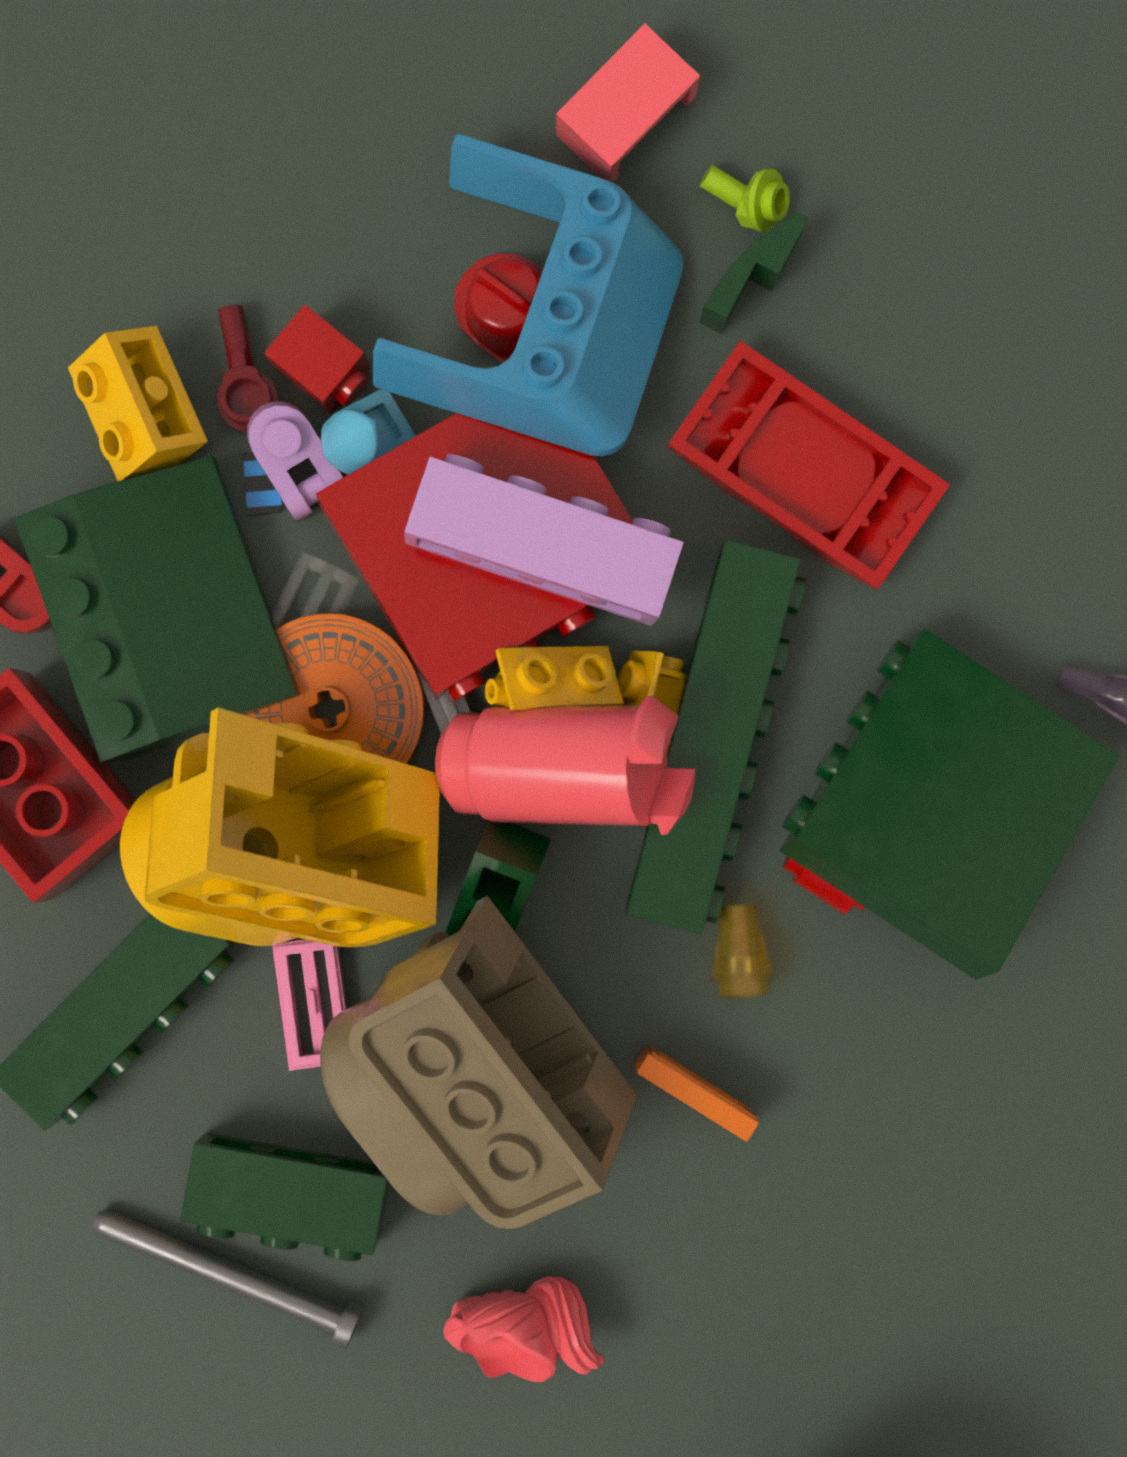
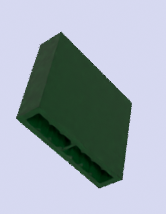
[779,628,1120,980]

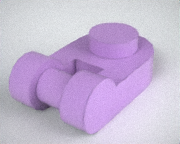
[247,401,344,522]

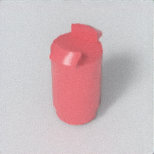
[435,696,695,835]

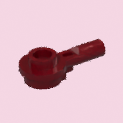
[216,305,280,433]

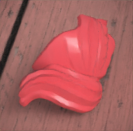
[443,1276,604,1382]

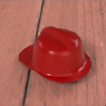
[454,253,543,364]

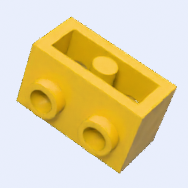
[68,325,208,482]

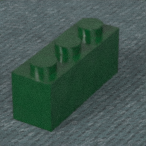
[180,1132,390,1261]

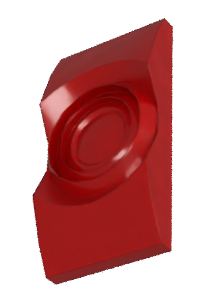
[667,340,950,591]

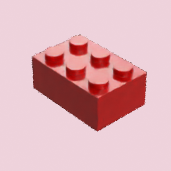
[0,668,136,903]

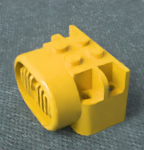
[120,707,440,947]

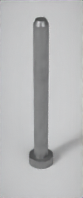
[93,1210,364,1350]

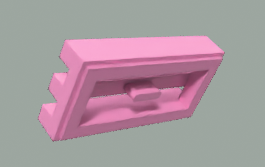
[272,939,348,1071]

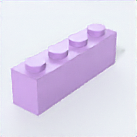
[404,454,684,626]

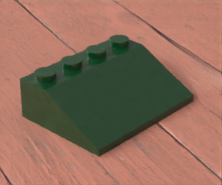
[14,456,300,762]

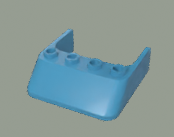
[373,134,684,457]

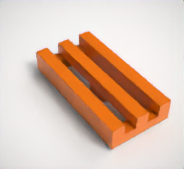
[634,1045,759,1142]

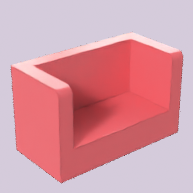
[556,24,700,182]

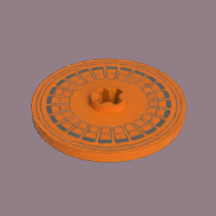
[246,613,425,764]

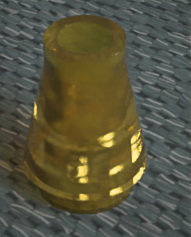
[711,904,775,998]

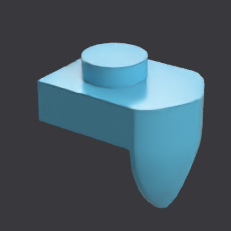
[321,389,416,475]

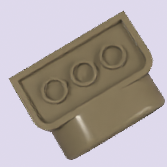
[320,896,637,1229]

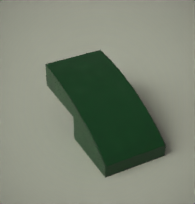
[699,212,809,334]

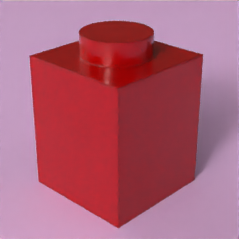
[264,304,370,414]

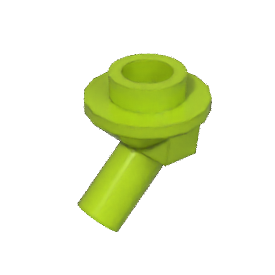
[699,164,790,233]

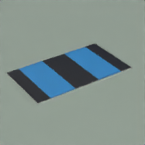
[243,453,283,516]

